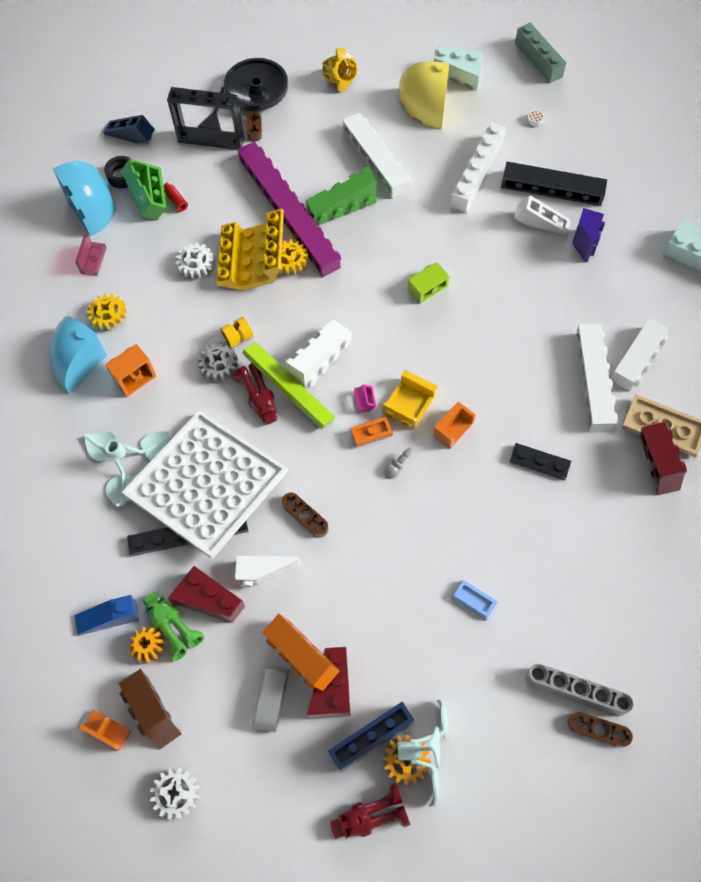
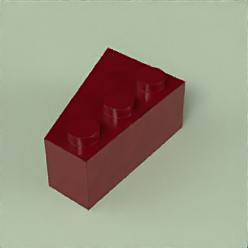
[640,422,687,495]
[168,566,245,623]

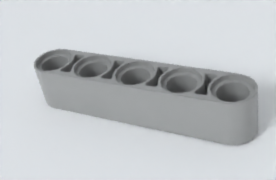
[526,664,634,716]

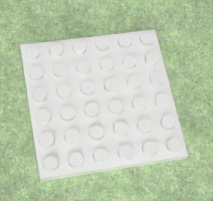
[122,410,288,559]

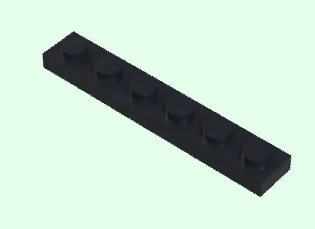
[127,520,249,557]

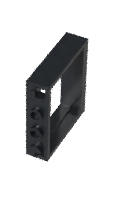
[167,87,245,150]

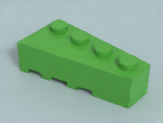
[306,165,377,225]

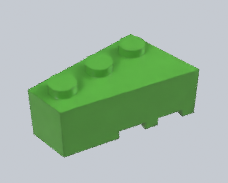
[121,158,166,220]

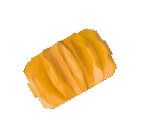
[128,627,165,663]

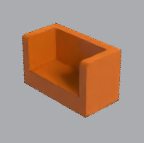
[433,401,476,449]

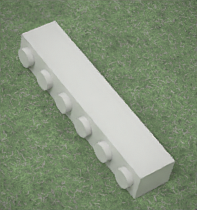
[343,112,411,199]
[450,122,506,213]
[575,324,618,432]

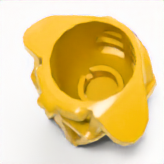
[322,48,358,92]

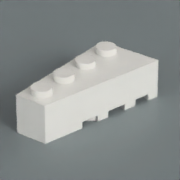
[286,320,351,390]

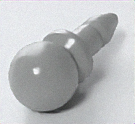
[384,447,412,478]

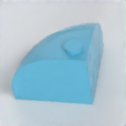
[53,161,115,237]
[49,316,107,394]

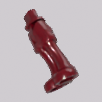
[232,363,278,425]
[329,783,410,840]

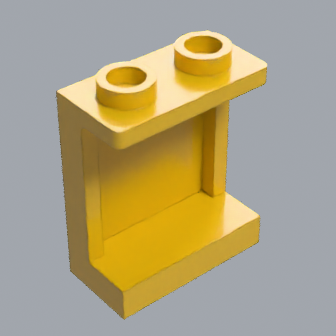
[382,370,438,429]

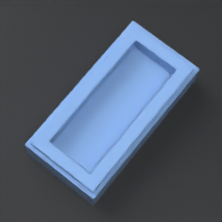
[451,580,498,620]

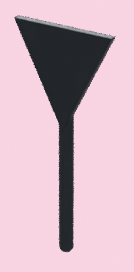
[198,87,225,130]

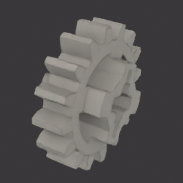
[198,343,238,382]

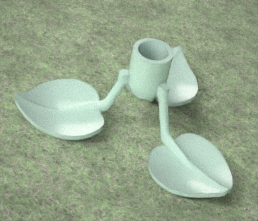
[85,431,173,507]
[398,699,447,807]

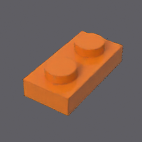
[350,417,393,447]

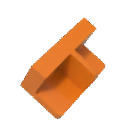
[78,710,132,751]

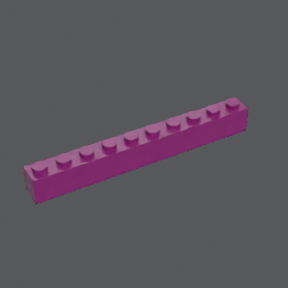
[237,141,342,277]

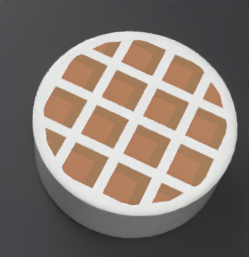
[527,110,544,127]

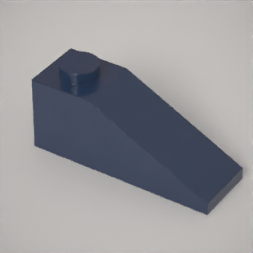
[103,115,155,143]

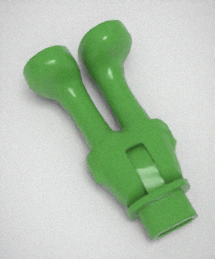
[142,591,204,661]

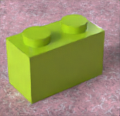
[408,262,450,304]

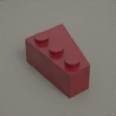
[307,647,351,719]

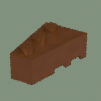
[118,668,182,749]

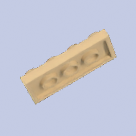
[622,394,701,458]

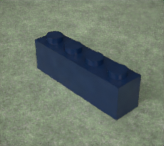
[328,701,415,773]

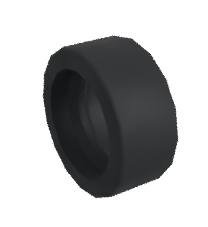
[104,156,131,189]

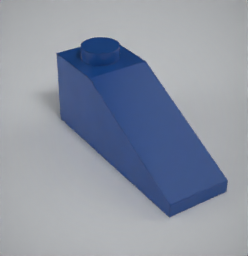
[75,595,140,636]

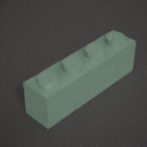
[515,22,566,83]

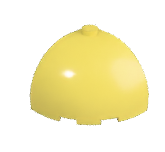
[399,61,449,129]

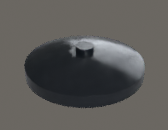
[224,58,288,111]

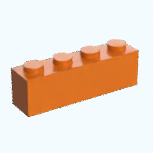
[262,613,340,691]

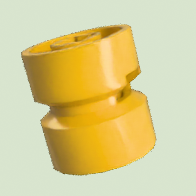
[220,316,254,349]

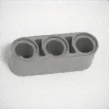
[254,666,289,732]

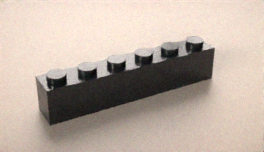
[501,161,608,206]

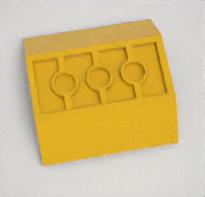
[216,209,284,291]

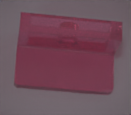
[75,234,107,276]

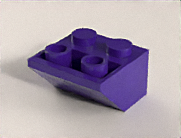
[572,208,605,262]

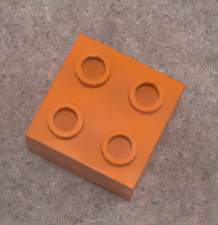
[105,344,157,397]

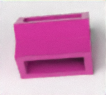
[354,384,377,414]

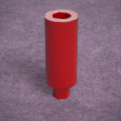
[163,182,188,212]

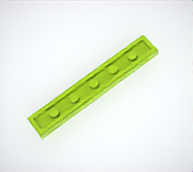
[242,342,335,429]

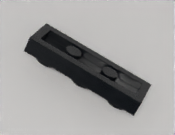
[509,443,572,480]

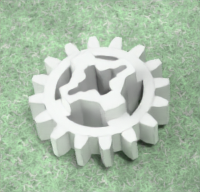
[176,242,214,279]
[150,768,200,820]

